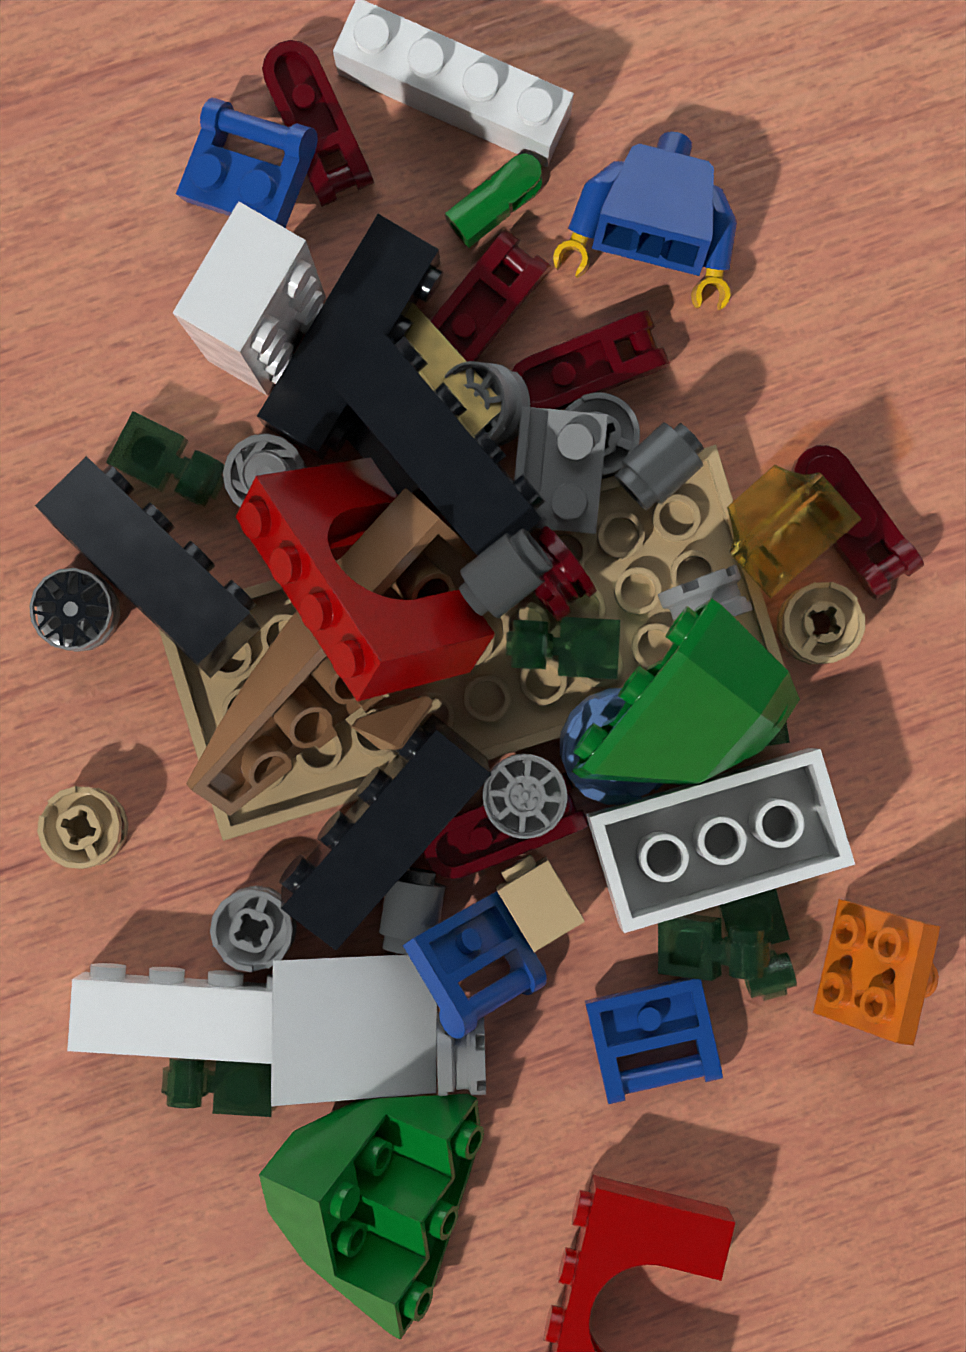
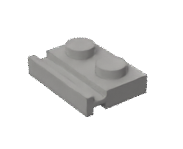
[514,406,608,534]

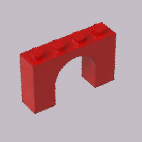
[236,457,495,702]
[544,1175,736,1352]

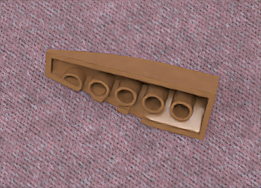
[186,488,477,816]

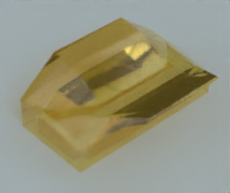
[727,465,861,598]

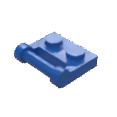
[176,97,318,228]
[403,891,547,1039]
[585,975,723,1105]

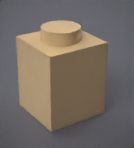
[496,854,585,952]

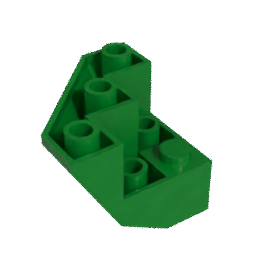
[571,598,800,785]
[259,1094,484,1340]

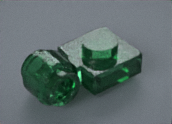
[106,411,225,508]
[505,617,620,680]
[718,888,797,1001]
[658,914,771,981]
[161,1057,273,1117]

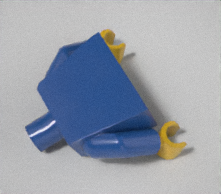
[553,131,737,311]

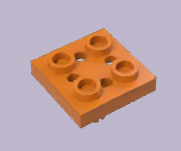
[813,899,941,1046]

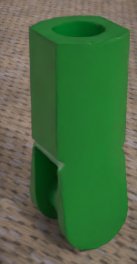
[445,153,542,248]

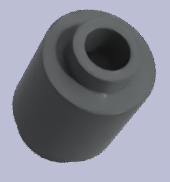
[615,422,704,510]
[459,528,553,618]
[379,867,446,955]

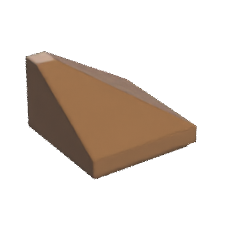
[351,696,433,750]

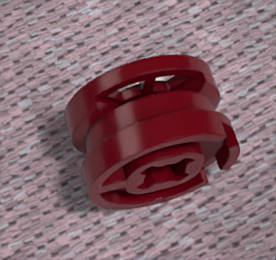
[533,526,597,621]

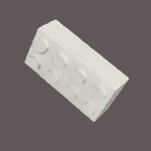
[173,201,326,396]
[586,748,855,933]

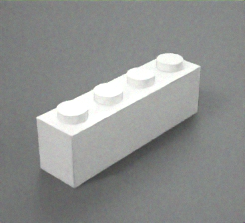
[333,0,574,167]
[67,963,273,1064]

